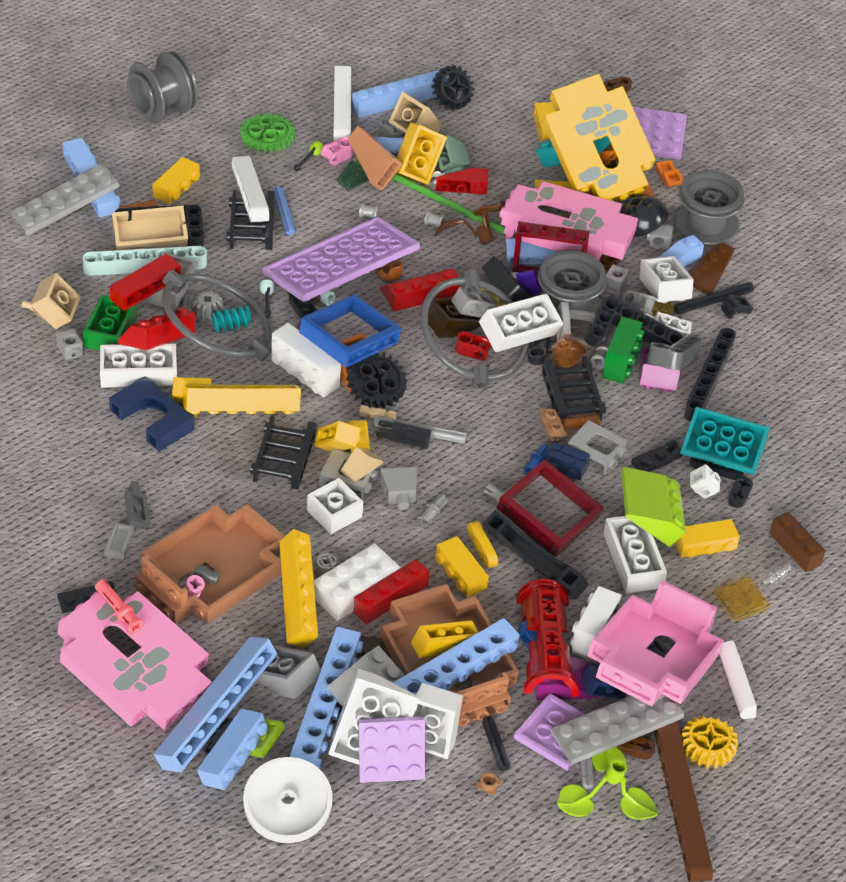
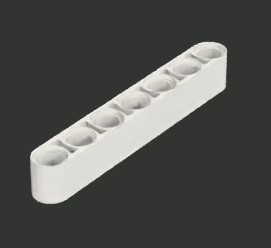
[334,65,351,141]
[232,156,269,222]

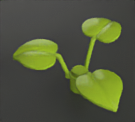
[556,746,658,820]

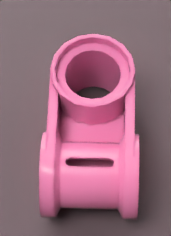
[321,137,353,165]

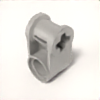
[622,290,658,315]

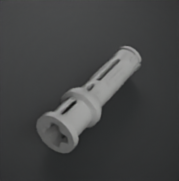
[590,326,617,369]

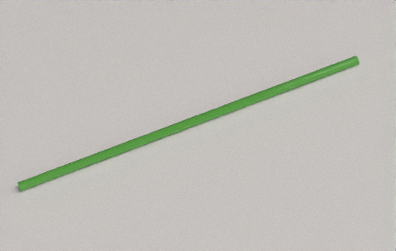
[357,158,516,238]

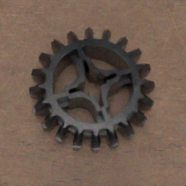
[431,65,475,110]

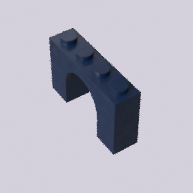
[109,376,195,452]

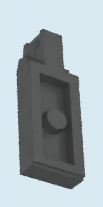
[124,481,150,529]

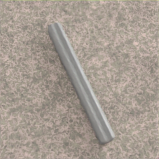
[374,416,467,444]

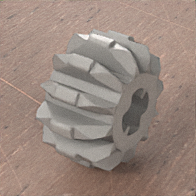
[192,290,223,320]

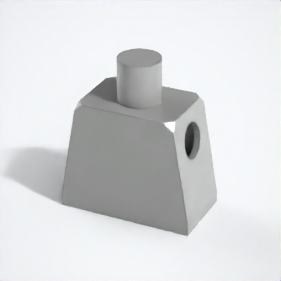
[380,467,418,510]

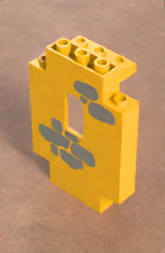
[542,74,656,201]

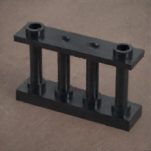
[226,190,275,250]
[542,356,606,424]
[250,415,316,490]

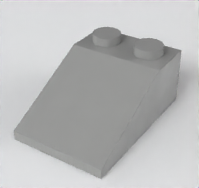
[142,252,197,311]
[257,645,321,699]
[327,646,405,707]

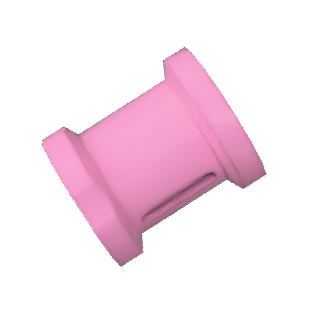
[184,575,205,599]

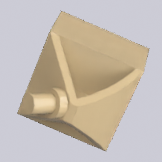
[22,273,81,329]

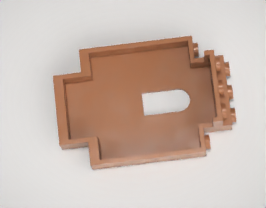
[135,504,285,624]
[381,584,519,727]

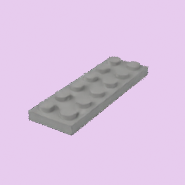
[10,163,120,236]
[551,694,684,765]

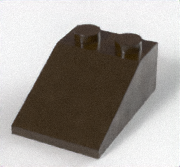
[420,298,482,338]

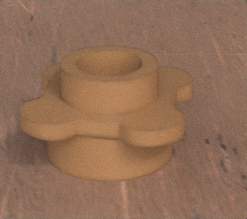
[476,772,502,795]

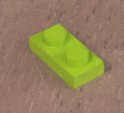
[250,718,285,758]

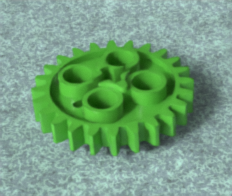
[240,113,295,153]

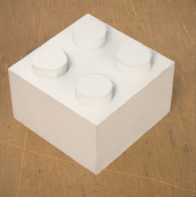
[307,478,363,534]

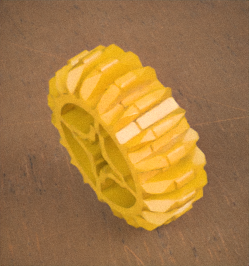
[681,715,738,769]

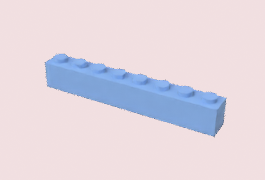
[154,637,277,772]

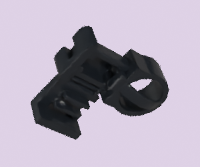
[528,337,564,365]

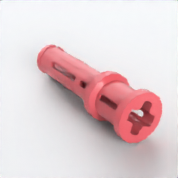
[95,579,144,634]

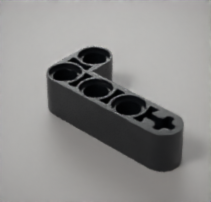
[481,256,533,303]

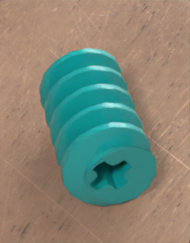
[211,305,251,333]

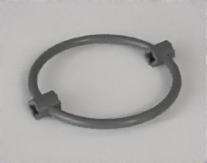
[162,269,272,362]
[421,269,529,389]

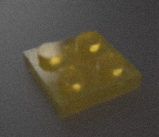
[714,577,770,622]

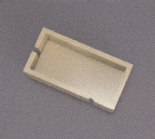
[111,206,188,250]

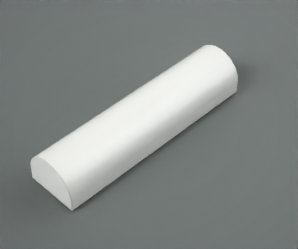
[719,640,757,719]

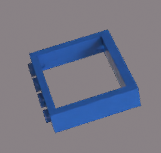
[299,294,401,367]

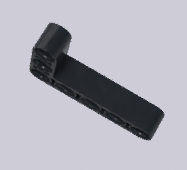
[115,205,204,247]
[585,296,683,346]

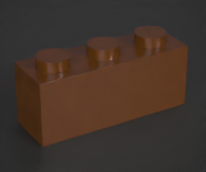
[769,512,825,572]

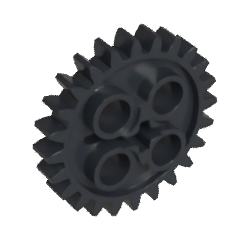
[346,353,407,408]

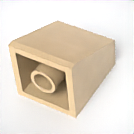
[389,92,442,133]

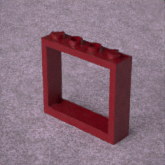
[512,221,590,273]
[496,460,604,557]

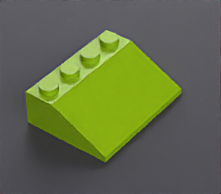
[621,467,686,547]

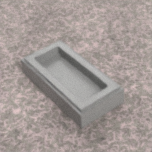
[104,523,134,559]

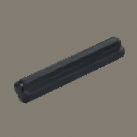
[482,716,510,771]

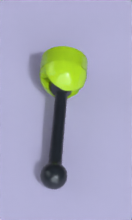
[294,141,324,171]

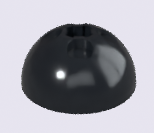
[620,195,669,237]

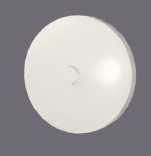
[243,757,332,843]

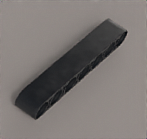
[684,328,736,422]

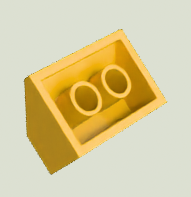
[396,123,447,185]

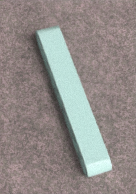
[82,246,207,276]

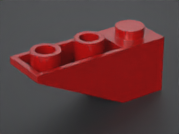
[436,168,489,195]

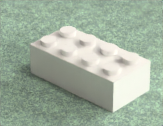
[479,294,563,352]
[272,323,341,397]
[100,344,177,387]
[603,516,667,594]
[314,543,401,621]

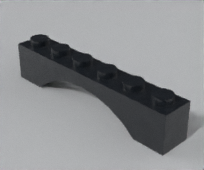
[482,510,589,600]

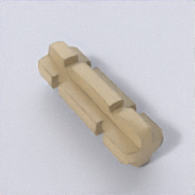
[359,405,397,419]

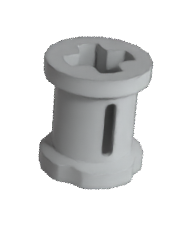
[359,203,379,218]
[424,210,446,227]

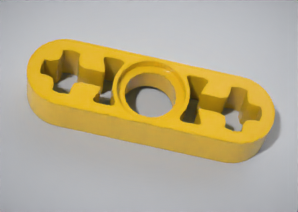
[467,521,498,569]

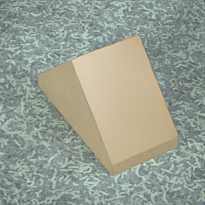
[341,447,383,483]

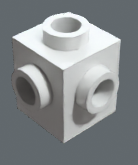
[690,464,721,499]

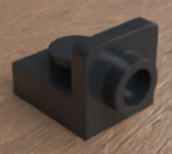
[721,294,753,319]

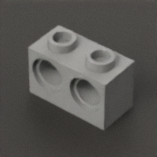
[452,287,497,318]

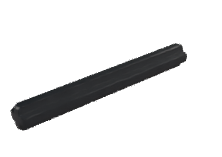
[675,282,754,314]

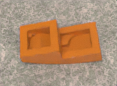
[654,160,684,187]

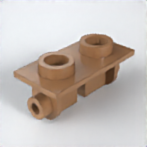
[538,409,567,444]

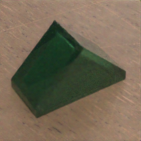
[337,160,369,190]

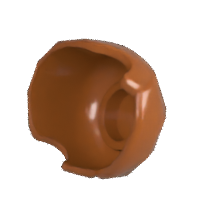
[376,259,403,282]

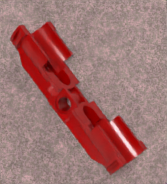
[516,579,579,697]

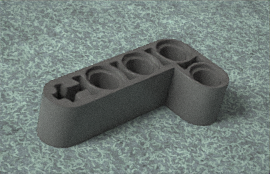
[647,335,701,370]

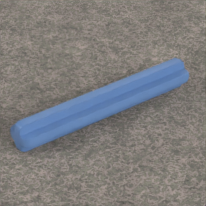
[273,186,295,236]

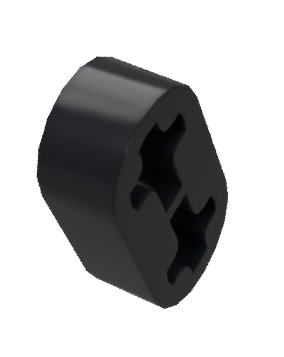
[728,477,753,508]

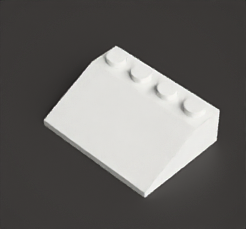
[328,669,419,764]

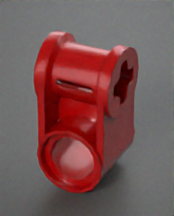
[455,331,492,361]

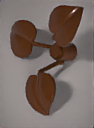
[435,201,505,245]

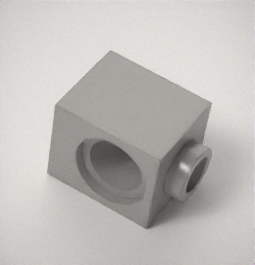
[646,225,673,249]
[604,264,629,295]
[57,329,83,360]

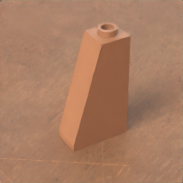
[348,126,403,191]

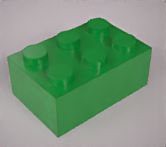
[83,295,137,351]
[603,317,644,384]

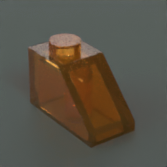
[551,338,586,368]

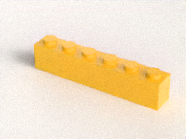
[183,384,301,414]
[279,529,318,648]

